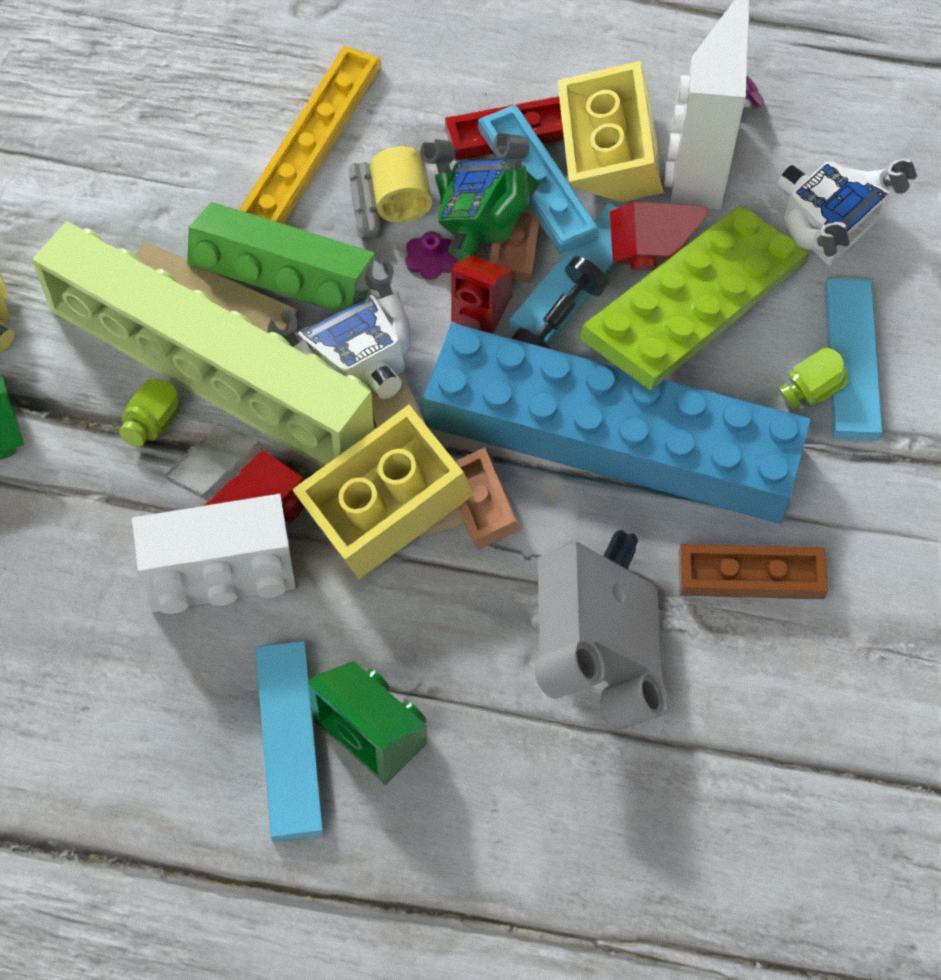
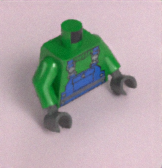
[420,133,540,260]

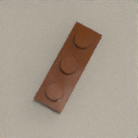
[678,544,828,599]

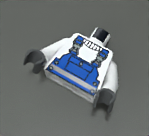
[777,158,917,266]
[267,259,409,399]

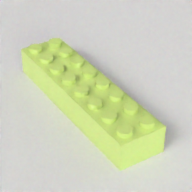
[32,221,374,467]

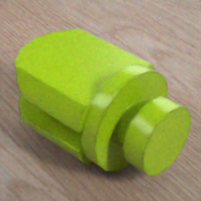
[778,347,849,411]
[119,379,179,447]

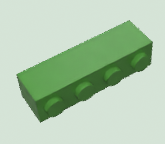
[187,202,375,312]

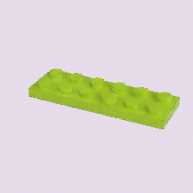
[579,205,809,391]

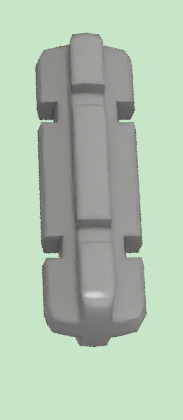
[348,162,381,240]

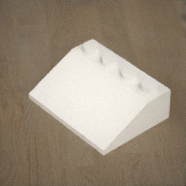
[663,0,749,210]

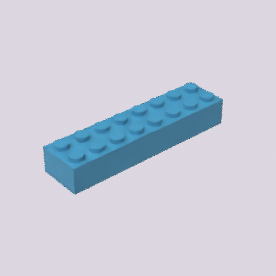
[423,323,811,524]

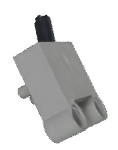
[532,530,668,730]

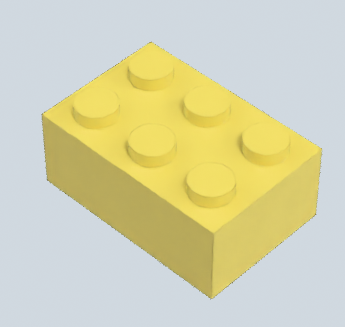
[292,405,474,580]

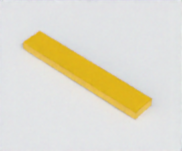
[239,45,381,224]

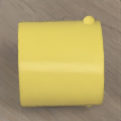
[370,146,432,223]

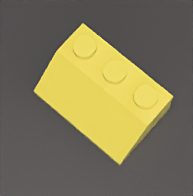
[558,61,664,202]

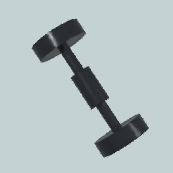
[510,256,609,349]

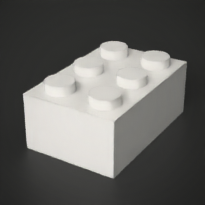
[132,494,296,614]

